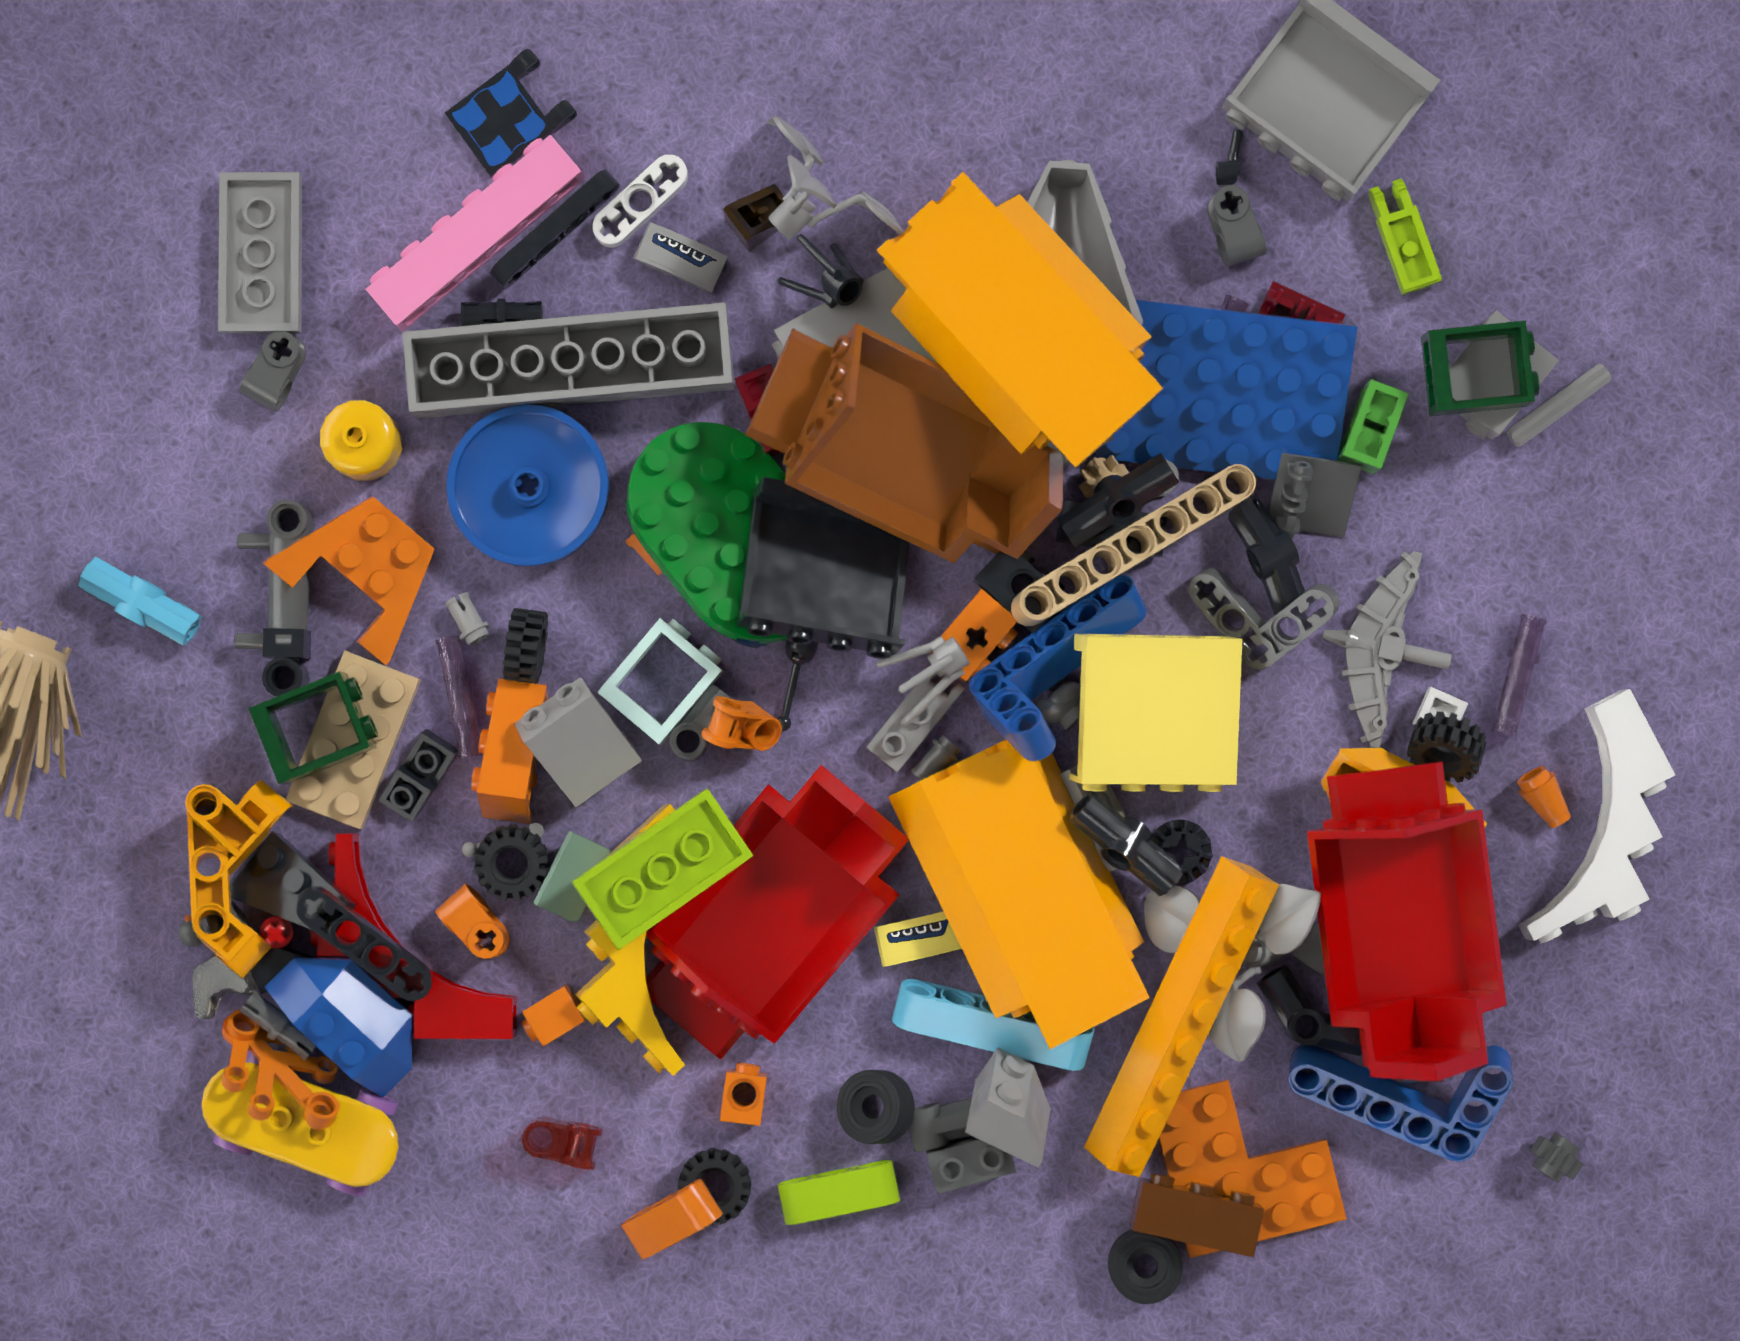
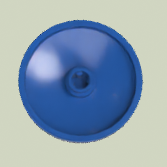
[446,405,609,567]

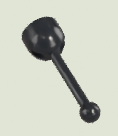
[777,639,819,731]

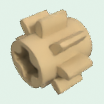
[1079,455,1129,498]

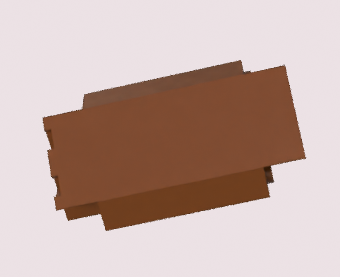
[745,323,1064,563]

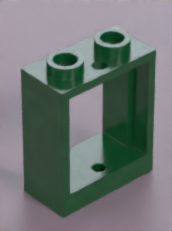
[1421,320,1539,417]
[248,671,378,785]

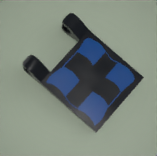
[445,49,577,178]

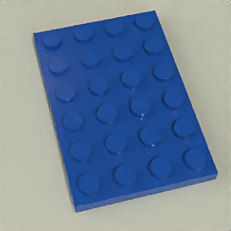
[1094,299,1358,479]

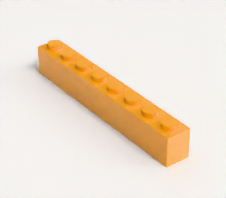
[1084,856,1279,1177]

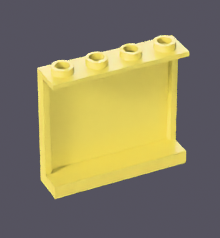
[1069,634,1242,792]

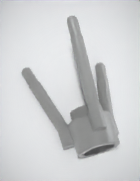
[876,636,970,726]

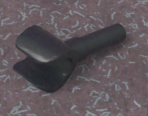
[1216,130,1243,185]

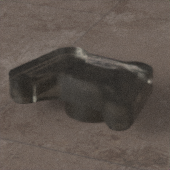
[192,956,256,1020]

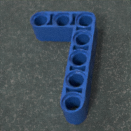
[969,575,1147,761]
[1289,1045,1513,1162]

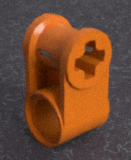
[701,696,782,751]
[435,883,511,959]

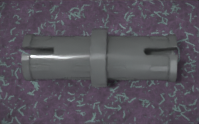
[239,990,316,1061]

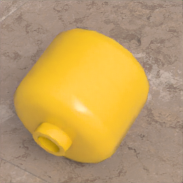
[320,400,402,481]

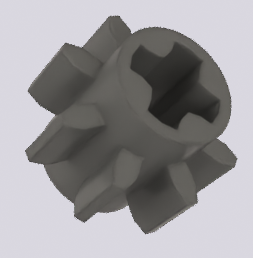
[1530,1132,1584,1183]

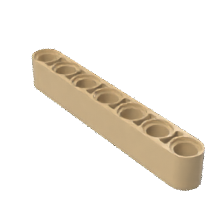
[1011,464,1256,626]

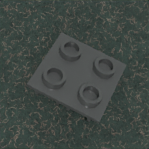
[1268,453,1362,539]

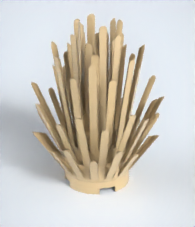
[0,621,82,822]

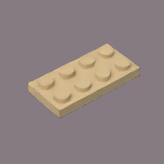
[286,650,421,829]

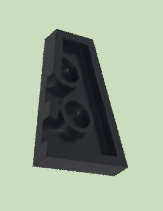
[230,831,357,932]

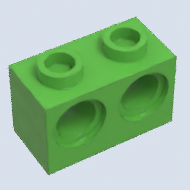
[1338,379,1409,475]

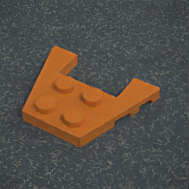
[262,496,435,665]

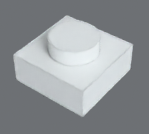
[1413,687,1468,725]

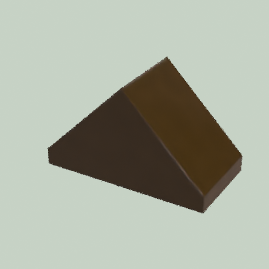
[723,184,784,252]

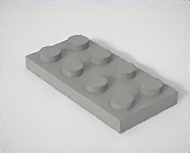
[218,172,302,334]

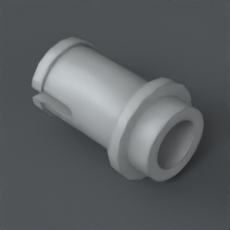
[445,592,490,646]

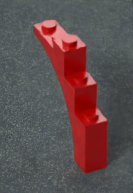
[311,833,517,1039]

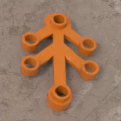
[221,1009,339,1130]

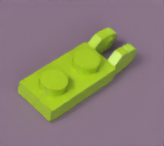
[1368,178,1442,295]

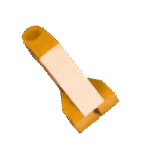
[185,779,293,978]

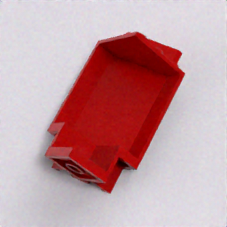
[1307,761,1507,1081]
[645,765,909,1060]

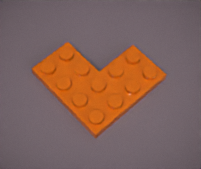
[1159,1079,1347,1258]

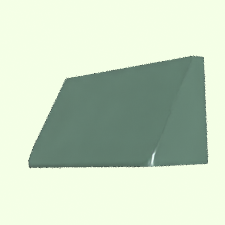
[533,831,612,923]

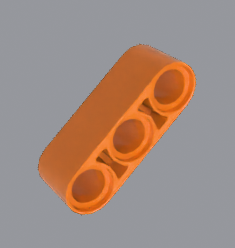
[621,1179,723,1260]

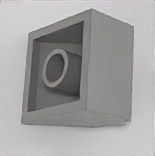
[965,1048,1051,1167]

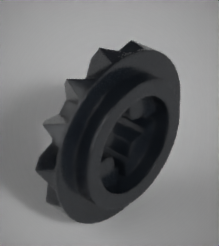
[1150,819,1213,884]

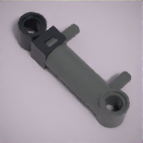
[234,499,314,696]

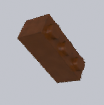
[1129,1173,1264,1258]

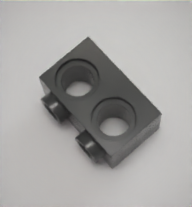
[926,1136,1017,1194]

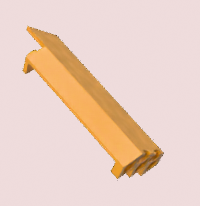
[888,739,1150,1049]

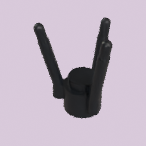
[778,234,864,308]

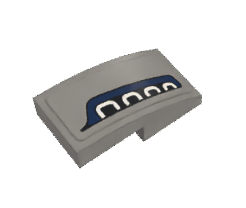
[633,222,728,293]

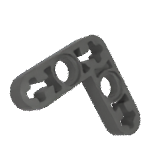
[1189,568,1340,670]

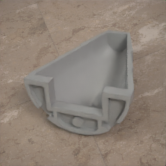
[1028,160,1143,326]

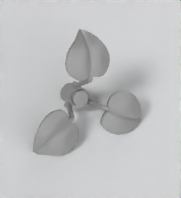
[767,115,904,240]
[1144,884,1321,1061]

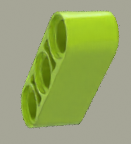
[777,1160,900,1225]

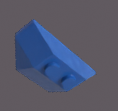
[265,957,412,1097]

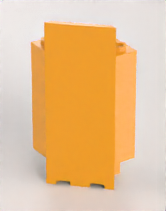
[877,172,1163,467]

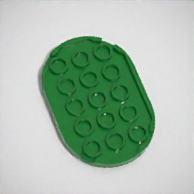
[626,422,788,644]

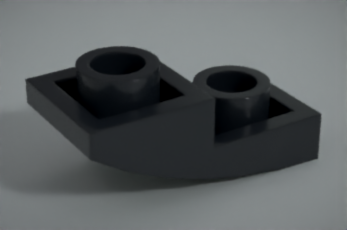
[379,728,460,823]

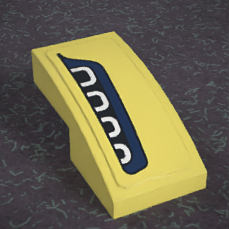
[874,911,962,967]

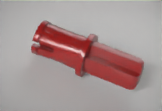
[260,916,293,949]

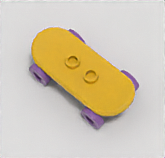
[201,1049,399,1196]

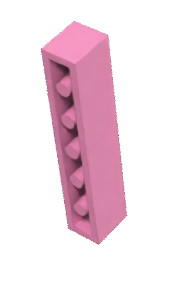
[365,135,585,332]

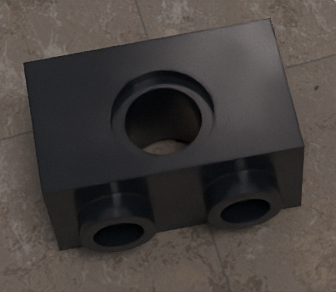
[973,550,1065,634]

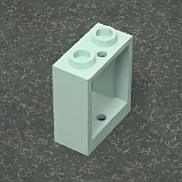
[597,618,723,745]

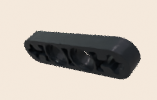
[490,169,620,288]
[296,886,432,1001]

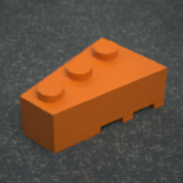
[471,678,549,824]

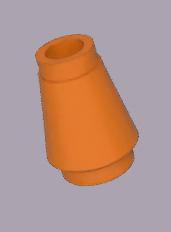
[1517,766,1571,828]

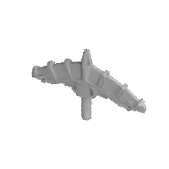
[1322,551,1451,748]

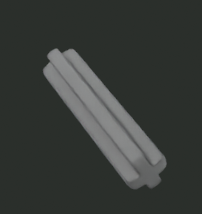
[1506,364,1612,447]

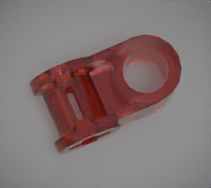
[522,1117,603,1170]

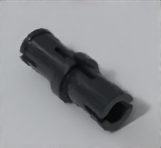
[461,298,543,326]

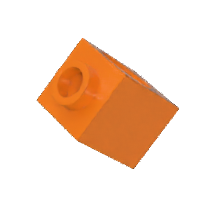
[521,984,587,1046]
[720,1063,768,1126]

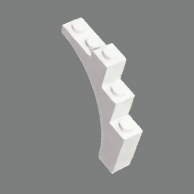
[1518,689,1675,943]

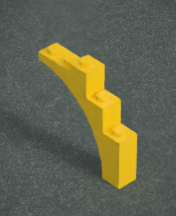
[575,804,685,1076]

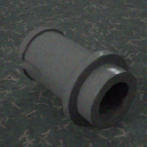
[911,735,961,780]

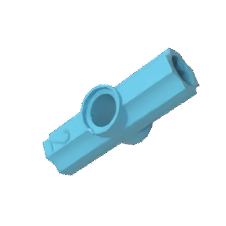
[78,557,203,646]

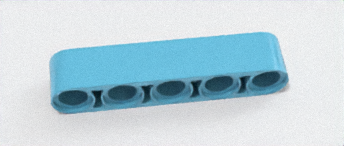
[892,979,1095,1071]

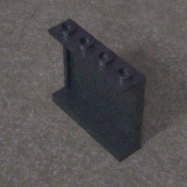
[736,477,910,659]

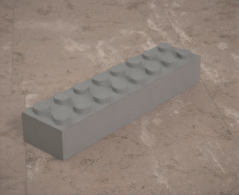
[402,302,735,419]

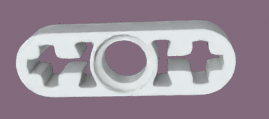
[592,154,688,248]

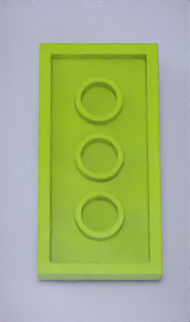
[571,788,753,950]

